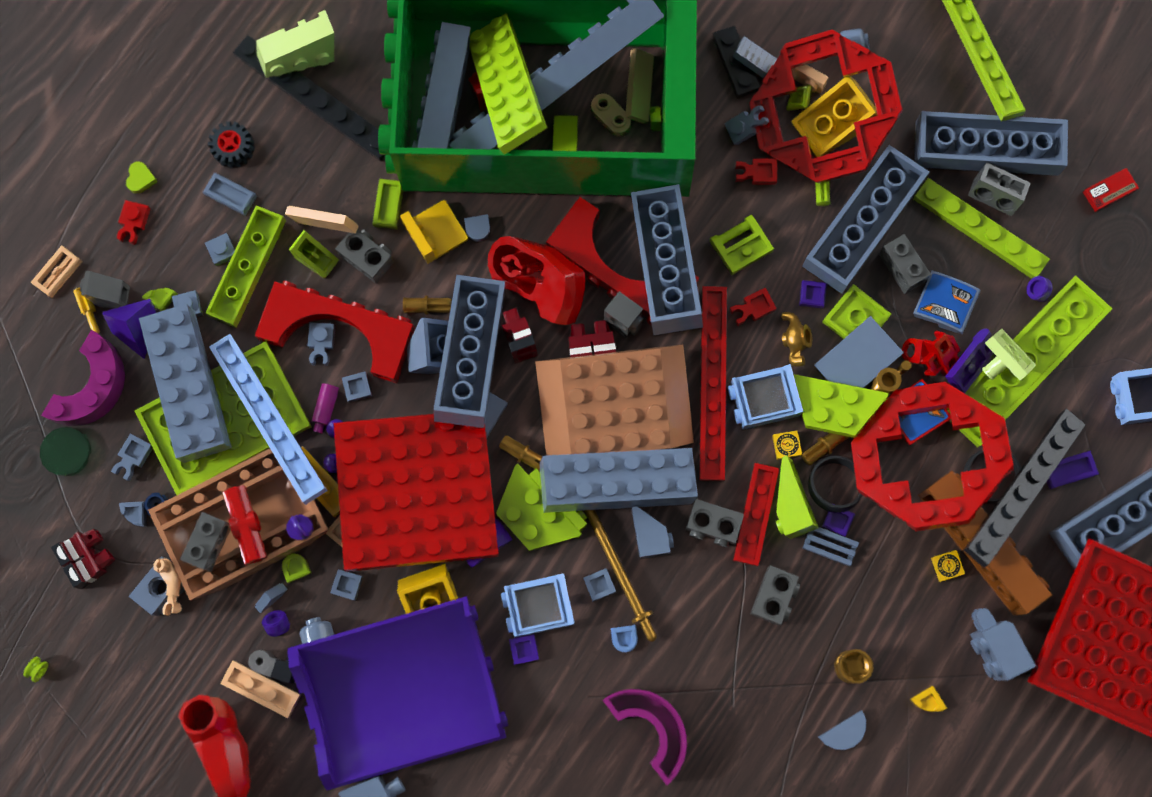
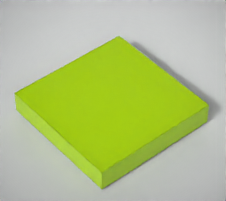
[822,284,892,339]

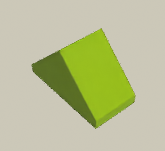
[289,230,339,279]

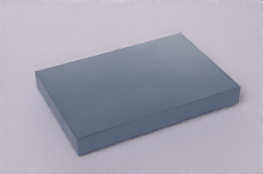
[814,316,904,388]

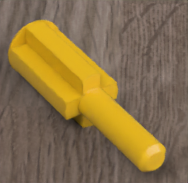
[73,288,100,334]

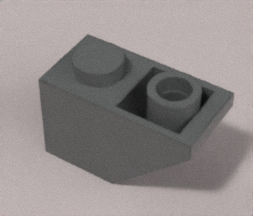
[80,271,130,309]

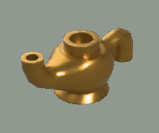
[782,312,812,367]
[871,361,911,395]

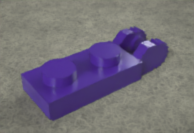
[945,328,994,393]

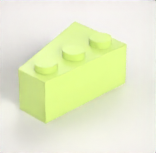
[256,10,334,78]

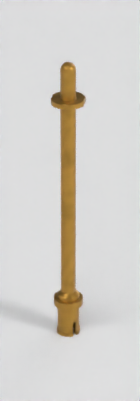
[584,510,657,642]

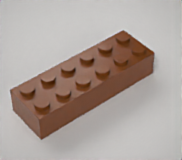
[918,471,1052,616]

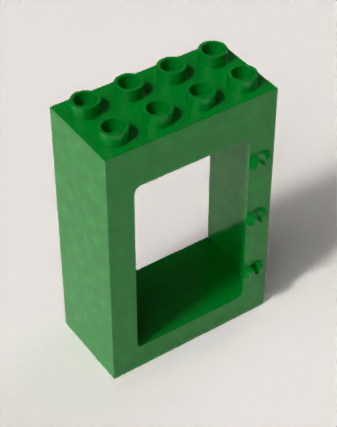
[378,0,697,197]

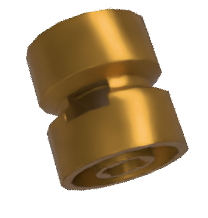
[834,650,873,683]

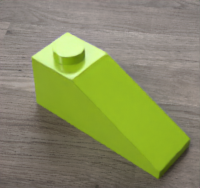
[776,455,819,539]

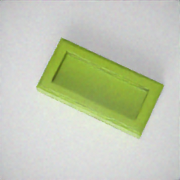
[373,179,403,229]

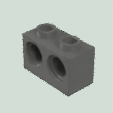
[968,162,1031,216]
[335,229,394,284]
[879,234,931,294]
[604,291,644,339]
[686,499,744,548]
[180,512,231,572]
[750,566,801,626]

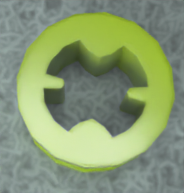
[23,656,49,683]

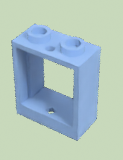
[1110,368,1152,425]

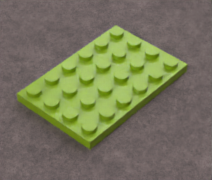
[135,341,312,495]

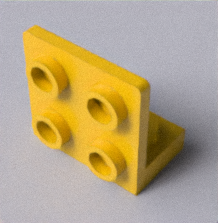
[400,200,468,264]

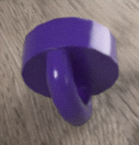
[1027,276,1053,302]
[286,515,313,541]
[262,610,290,637]

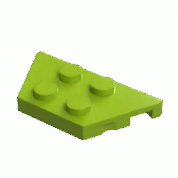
[793,374,888,438]
[496,464,582,551]

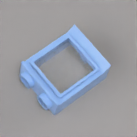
[728,364,803,430]
[501,573,575,637]

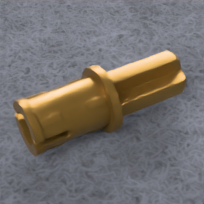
[403,296,452,315]
[802,433,848,465]
[499,436,542,472]

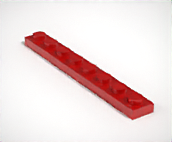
[699,286,727,481]

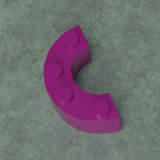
[41,330,125,426]
[603,689,687,785]

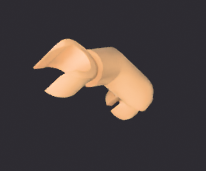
[154,559,181,616]

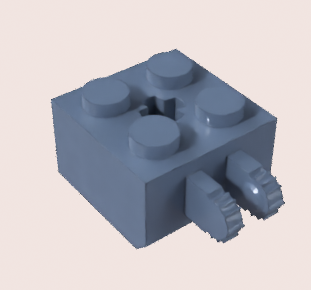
[970,608,1035,680]

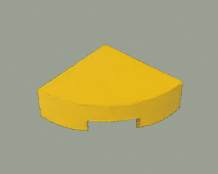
[910,686,947,712]

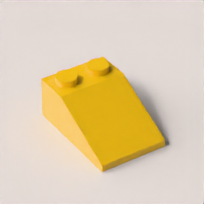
[791,76,878,157]
[397,564,458,614]

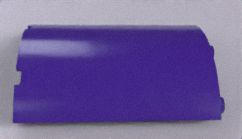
[288,596,509,791]

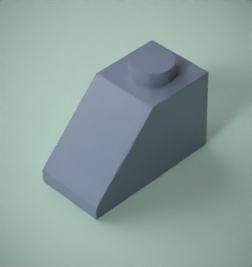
[632,506,674,559]

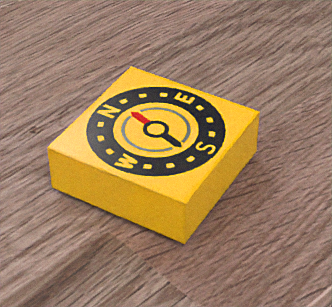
[772,430,802,460]
[931,550,965,582]

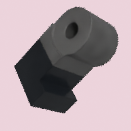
[248,650,295,683]

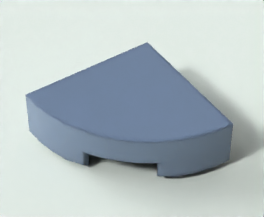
[119,501,146,527]
[255,583,288,613]

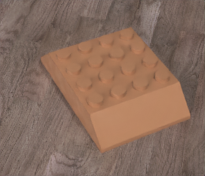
[535,344,694,456]
[148,448,329,601]

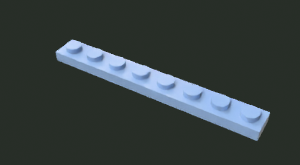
[209,334,327,505]

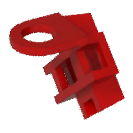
[902,331,961,376]

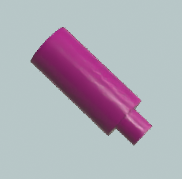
[311,384,339,434]

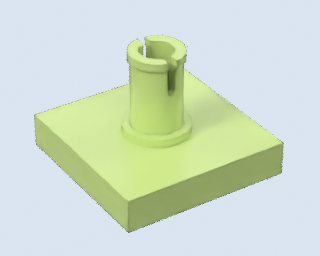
[982,329,1036,380]

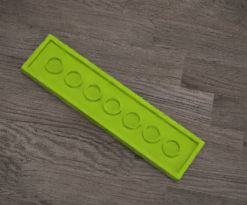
[469,13,547,155]
[947,275,1113,447]

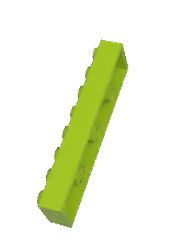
[205,206,286,328]

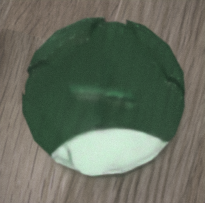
[40,427,91,476]

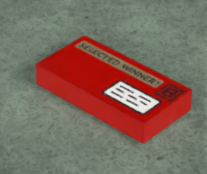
[1083,168,1139,212]

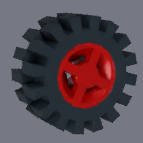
[208,121,255,168]

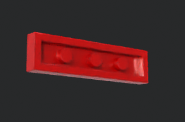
[733,463,779,567]

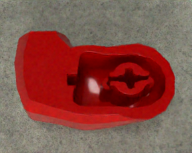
[488,236,585,325]
[178,695,251,797]

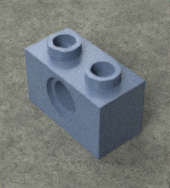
[129,556,185,616]

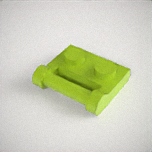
[709,215,774,275]

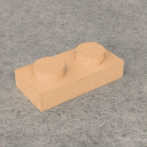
[792,65,828,94]

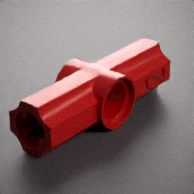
[223,485,267,565]

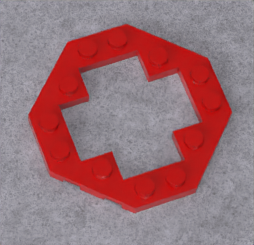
[749,30,903,184]
[851,382,1014,531]

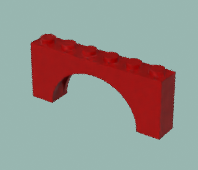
[546,197,699,326]
[255,281,415,384]

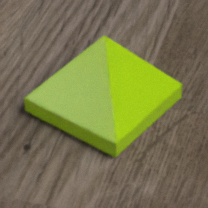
[786,85,812,111]

